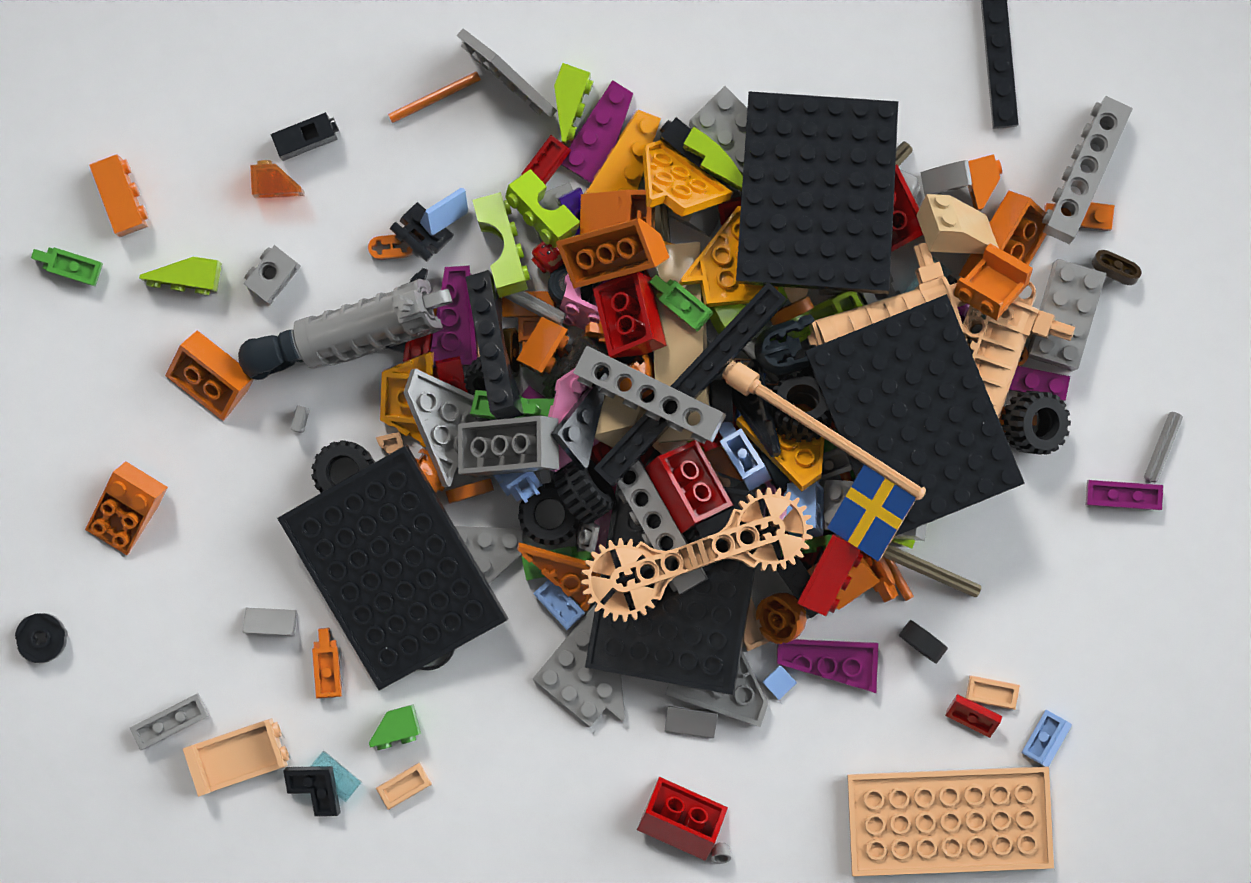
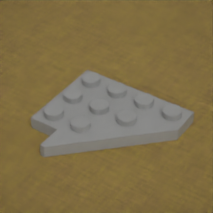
[457,28,557,118]
[403,368,496,488]
[455,526,523,584]
[533,603,625,727]
[665,651,768,727]

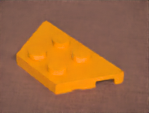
[380,352,434,447]

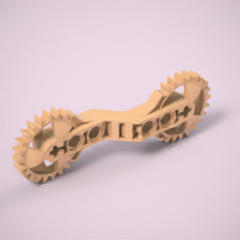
[581,487,813,622]

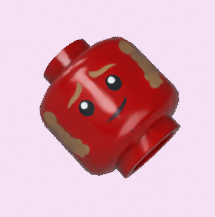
[531,241,564,274]

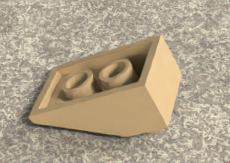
[917,194,999,254]

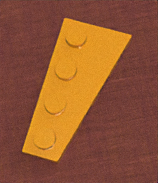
[584,110,661,194]

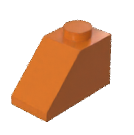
[968,154,1002,211]

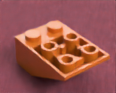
[580,190,655,234]
[85,462,168,555]

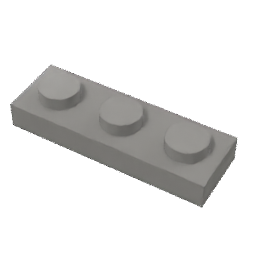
[130,693,210,750]

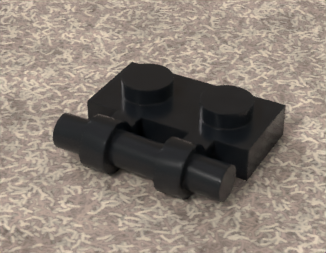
[390,202,454,262]

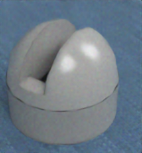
[710,842,731,864]

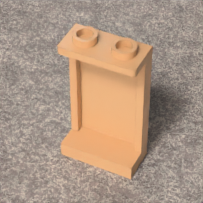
[183,718,290,797]

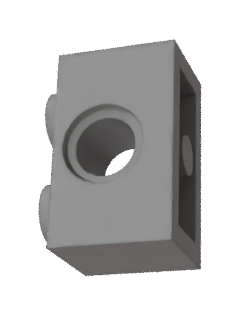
[244,245,301,305]

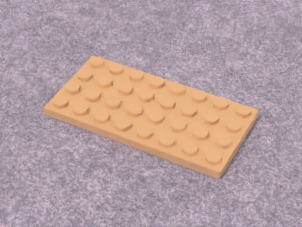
[847,766,1054,876]

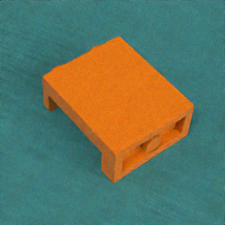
[954,243,1033,321]

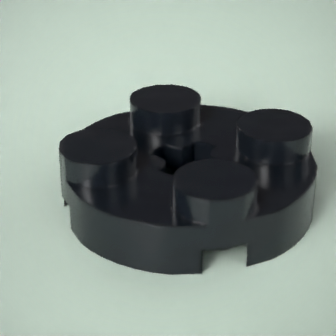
[15,613,68,663]

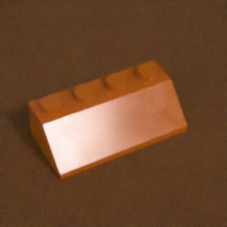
[959,191,1047,279]
[556,218,669,288]

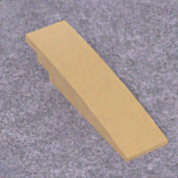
[651,242,710,443]

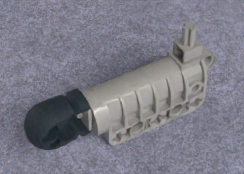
[238,279,452,380]

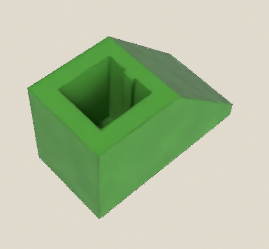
[369,704,421,750]

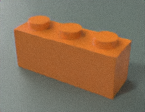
[89,154,149,237]

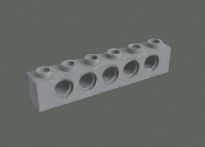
[1042,96,1133,245]
[573,346,726,444]
[617,458,708,594]

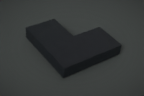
[283,766,341,817]

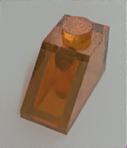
[250,160,305,198]

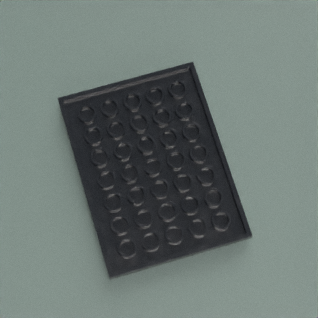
[736,91,899,294]
[805,294,1025,537]
[277,444,509,691]
[585,471,766,695]

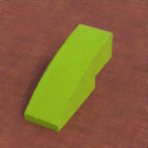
[683,126,743,192]

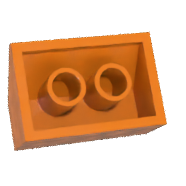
[165,330,254,421]

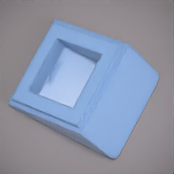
[762,665,797,700]

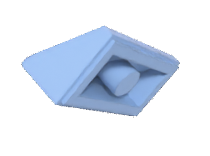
[420,188,468,236]
[1022,710,1072,767]

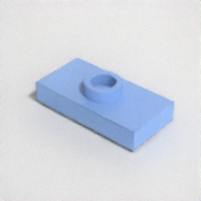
[533,579,585,630]

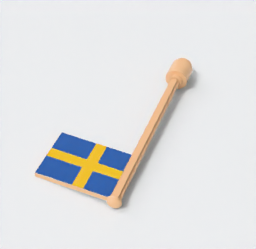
[722,361,926,561]

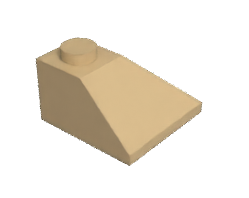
[595,395,647,448]

